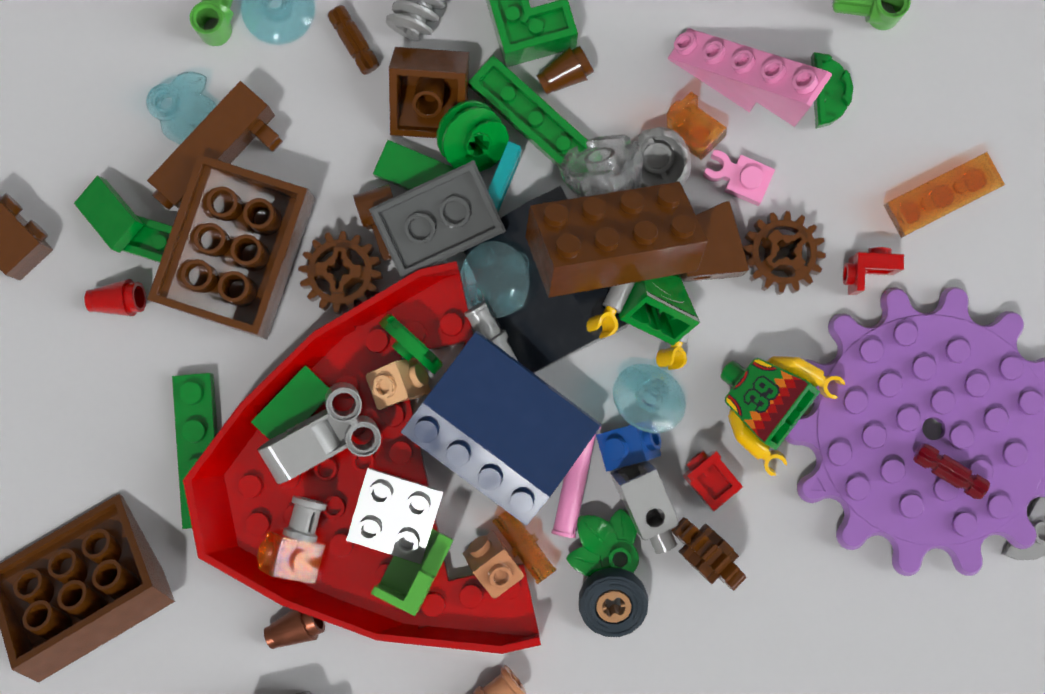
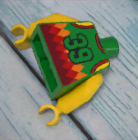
[720,356,845,476]

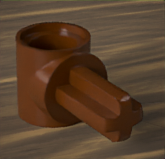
[353,184,394,260]

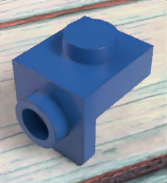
[596,420,661,472]

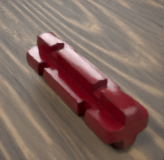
[913,444,990,499]

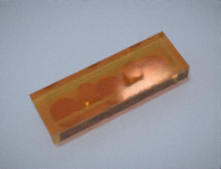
[883,152,1005,238]

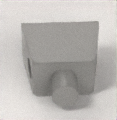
[610,461,679,554]

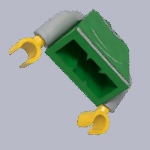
[586,275,700,370]

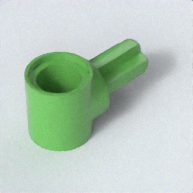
[190,0,234,46]
[832,0,911,30]

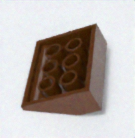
[147,154,315,340]
[0,494,175,683]

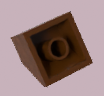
[389,47,470,138]

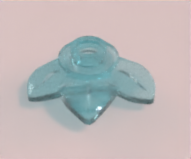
[146,72,217,145]

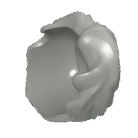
[626,127,691,188]

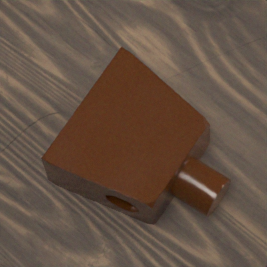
[681,201,749,282]

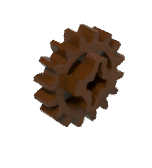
[743,211,826,295]
[298,231,383,315]
[671,517,747,591]

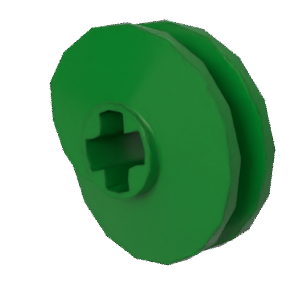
[437,100,509,172]

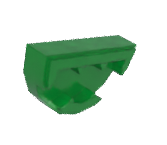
[811,52,854,129]
[378,313,443,375]

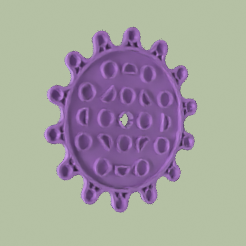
[785,287,1045,576]

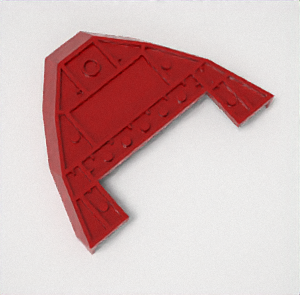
[183,261,541,654]

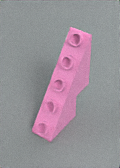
[668,28,832,127]

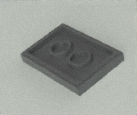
[369,160,506,279]

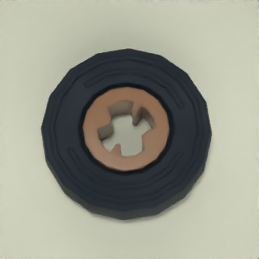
[579,568,648,637]

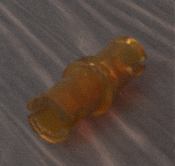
[492,511,557,584]

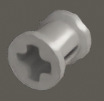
[282,495,327,543]

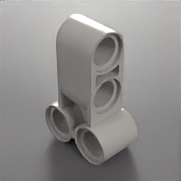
[257,382,381,484]

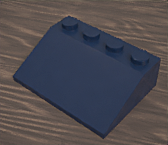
[401,330,601,526]

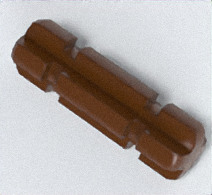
[328,5,379,75]

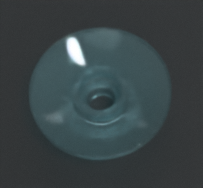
[241,0,315,45]
[613,364,686,433]

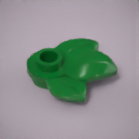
[566,509,639,577]

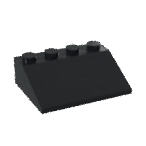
[463,186,629,373]

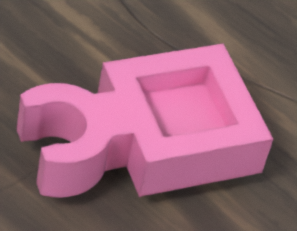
[703,150,775,206]

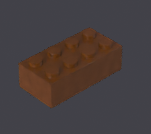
[525,181,708,298]

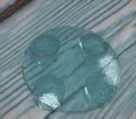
[461,241,530,318]

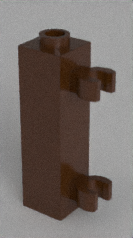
[147,81,283,210]

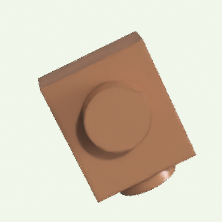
[462,530,524,598]

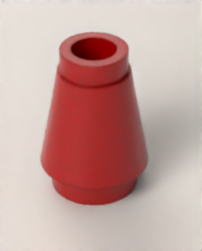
[84,279,146,316]

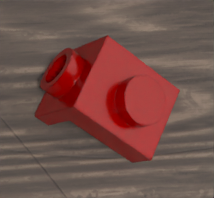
[842,247,904,295]
[682,450,743,512]

